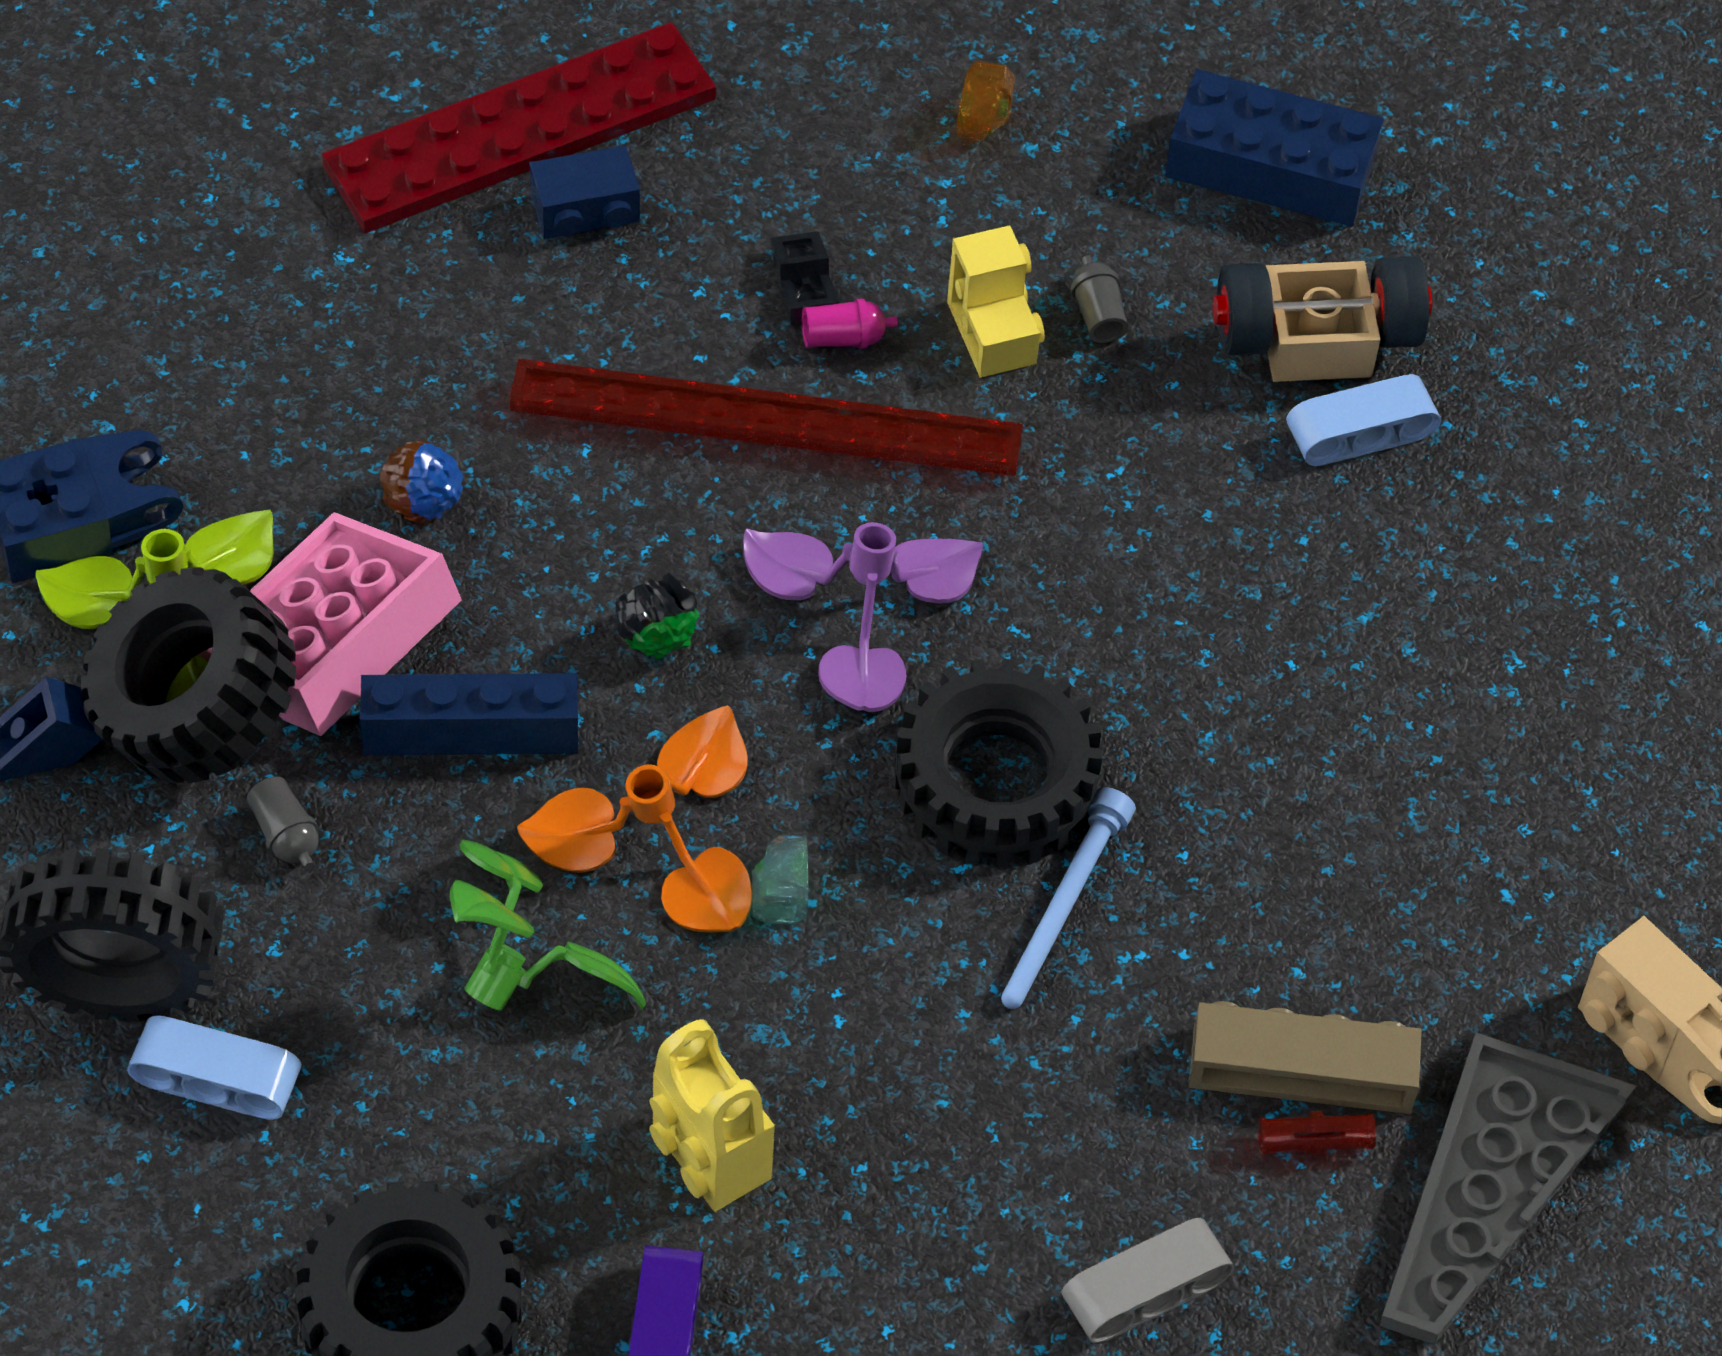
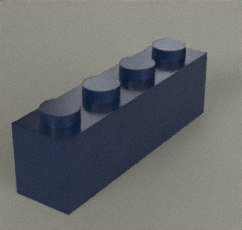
[360,673,578,755]

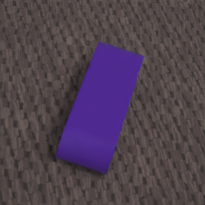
[628,1245,703,1356]

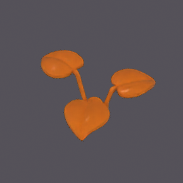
[517,705,752,932]

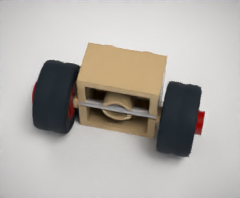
[1212,256,1432,382]

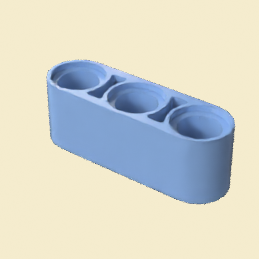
[1286,374,1441,466]
[127,1016,302,1120]

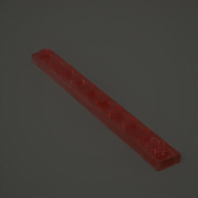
[510,358,1023,476]

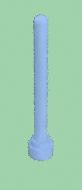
[1001,787,1136,1009]

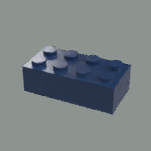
[1165,69,1384,227]

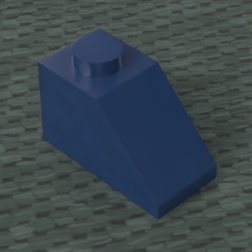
[0,676,102,781]

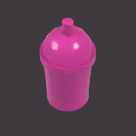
[802,298,898,349]

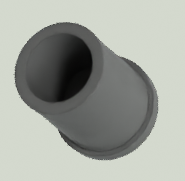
[1070,255,1128,343]
[247,776,319,870]

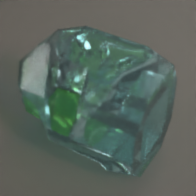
[752,834,808,924]

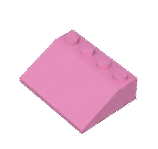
[198,512,462,736]

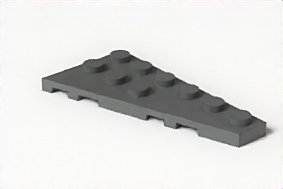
[1379,1033,1637,1345]

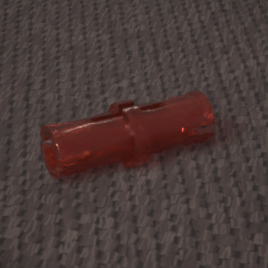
[1258,1111,1376,1156]

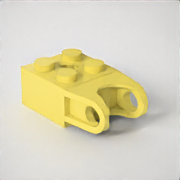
[650,1019,775,1212]

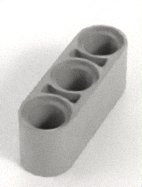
[1061,1218,1234,1344]

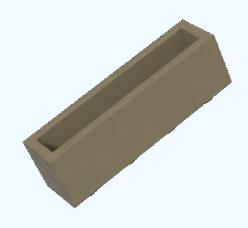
[1188,1001,1422,1114]

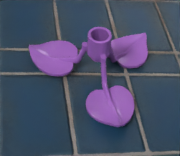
[743,522,983,712]

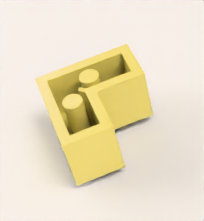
[947,225,1045,378]

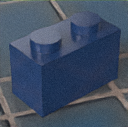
[529,145,640,239]

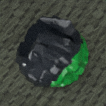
[614,573,700,659]

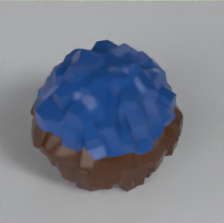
[380,440,463,524]

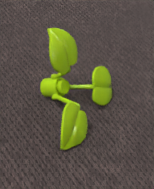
[36,510,274,703]

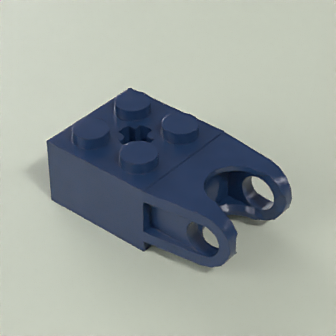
[0,430,183,583]

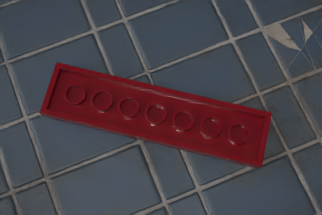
[322,22,716,234]

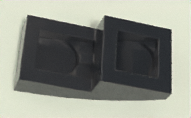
[770,231,840,325]

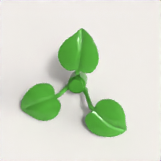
[450,839,646,1011]

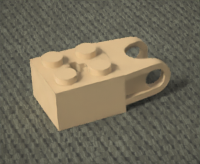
[1578,916,1722,1124]

